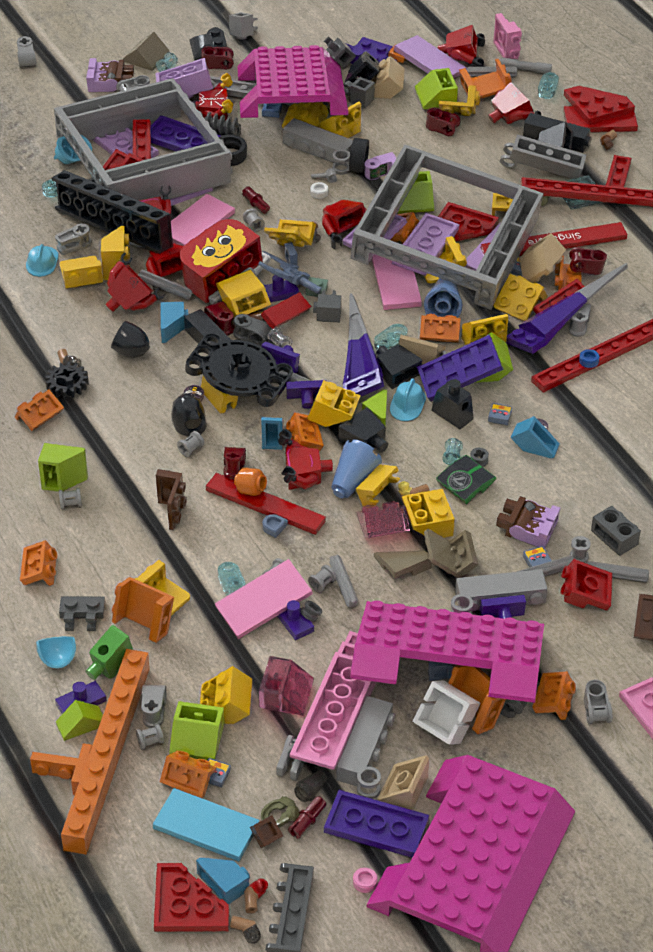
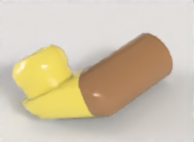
[398,481,430,496]

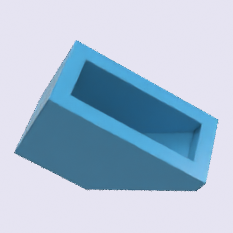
[161,302,188,343]
[511,416,560,458]
[261,417,284,450]
[196,857,250,904]

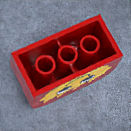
[180,219,263,304]

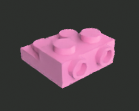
[493,13,522,59]

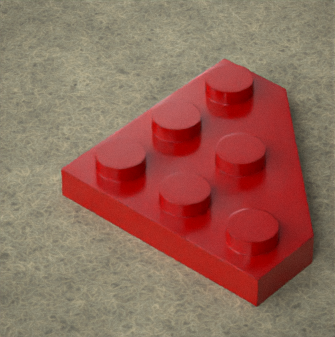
[563,85,635,124]
[438,202,499,242]
[154,863,229,932]

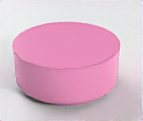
[353,868,377,893]

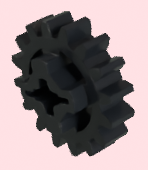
[45,362,89,399]

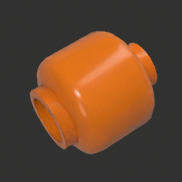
[234,468,267,496]

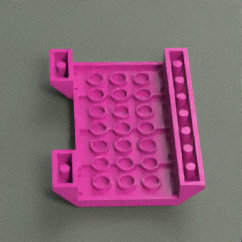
[237,45,348,118]
[350,601,544,703]
[366,755,575,952]

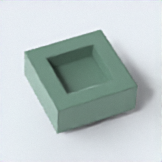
[306,277,328,297]

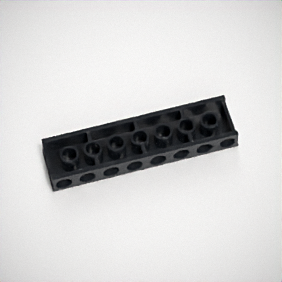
[52,170,173,254]

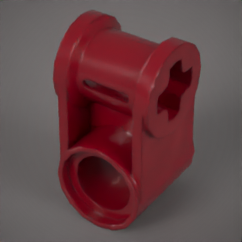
[201,46,234,70]
[426,108,461,136]
[569,247,607,275]
[204,301,234,336]
[223,447,246,478]

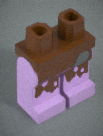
[86,58,134,92]
[496,496,560,549]

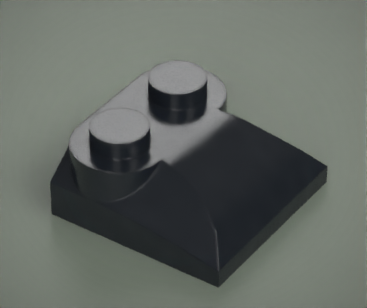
[189,27,227,61]

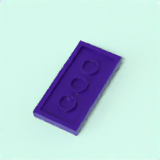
[151,115,221,152]
[324,790,429,858]

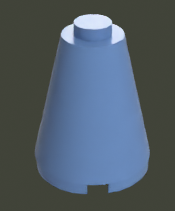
[424,278,463,318]
[331,440,382,498]

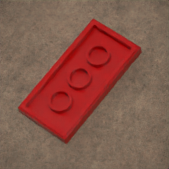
[563,106,638,132]

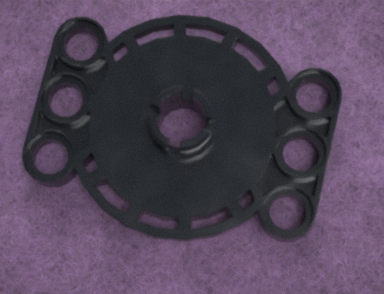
[185,333,293,407]

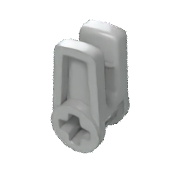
[55,224,91,255]
[276,735,305,781]

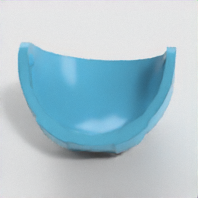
[36,636,76,668]

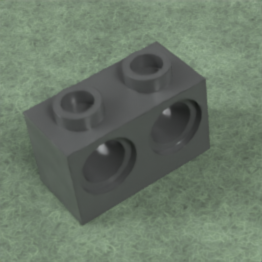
[591,506,641,556]

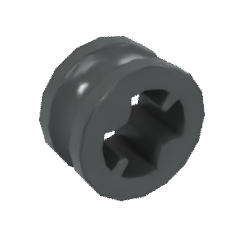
[470,447,489,467]
[300,601,323,622]

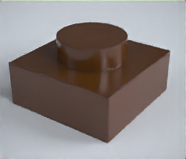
[250,815,283,848]

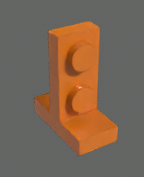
[30,743,92,795]

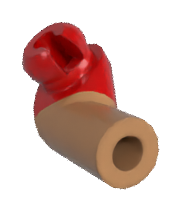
[244,878,269,914]

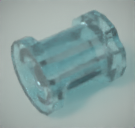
[156,52,178,72]
[442,438,463,465]

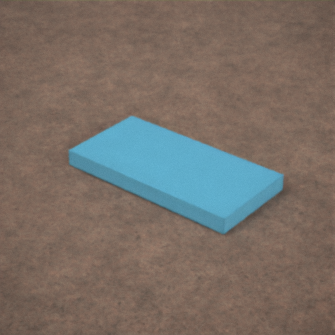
[153,788,259,861]

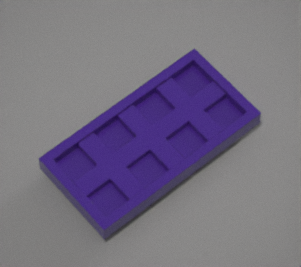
[417,335,504,402]

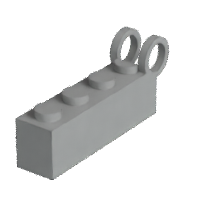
[283,118,353,175]
[500,134,586,180]
[451,569,547,614]
[336,696,396,799]

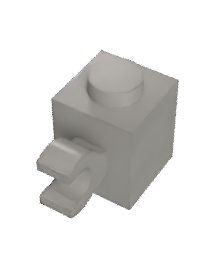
[229,12,258,39]

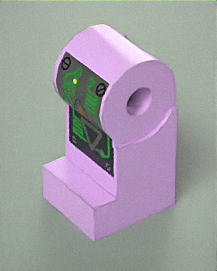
[364,152,396,180]

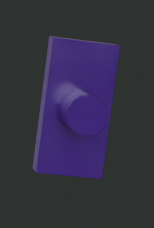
[264,275,299,303]
[261,342,300,373]
[286,380,326,409]
[480,595,526,619]
[277,600,314,641]
[55,680,107,714]

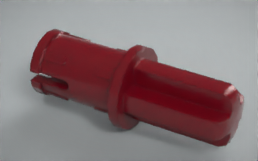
[242,186,270,214]
[288,796,327,839]

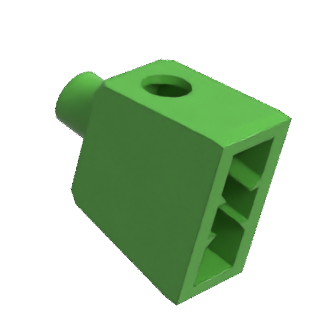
[85,625,133,680]

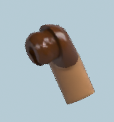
[600,130,617,150]

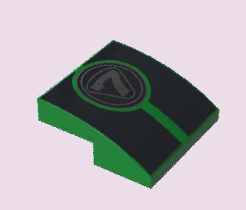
[436,455,497,504]

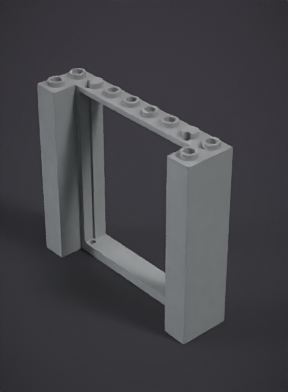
[54,78,233,200]
[350,144,543,310]

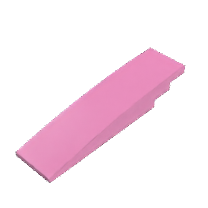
[290,631,377,770]

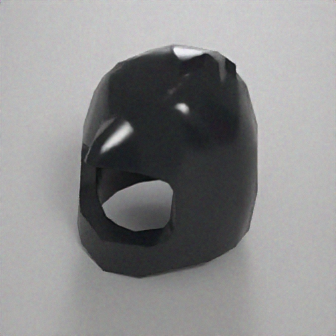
[111,321,150,358]
[171,393,206,436]

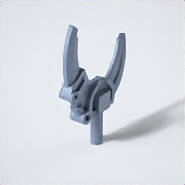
[258,250,322,294]

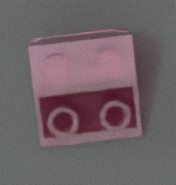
[356,501,410,538]
[259,656,314,716]

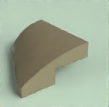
[374,550,432,578]

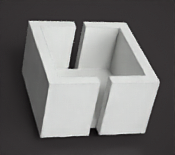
[412,680,481,745]

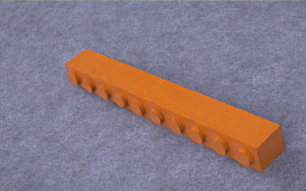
[61,649,150,855]

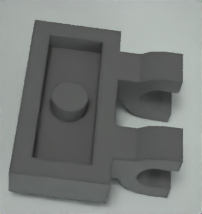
[59,596,105,631]

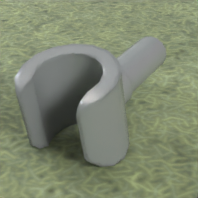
[311,168,337,183]

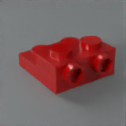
[560,559,612,611]

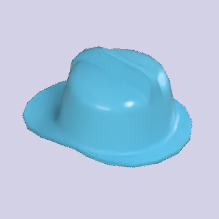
[54,135,92,164]
[26,244,58,277]
[390,378,426,421]

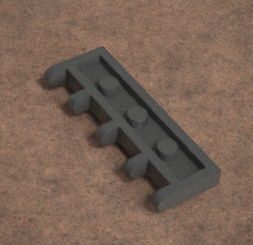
[265,863,314,952]

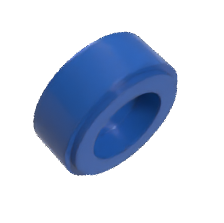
[579,349,600,368]

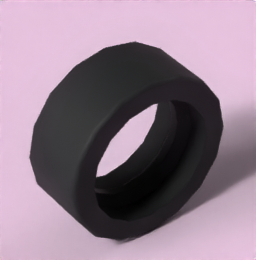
[219,135,247,166]
[349,138,369,173]

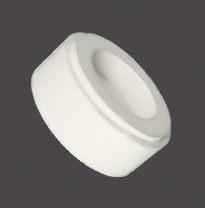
[310,182,328,199]

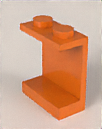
[459,59,512,99]
[112,577,174,643]
[449,665,506,735]

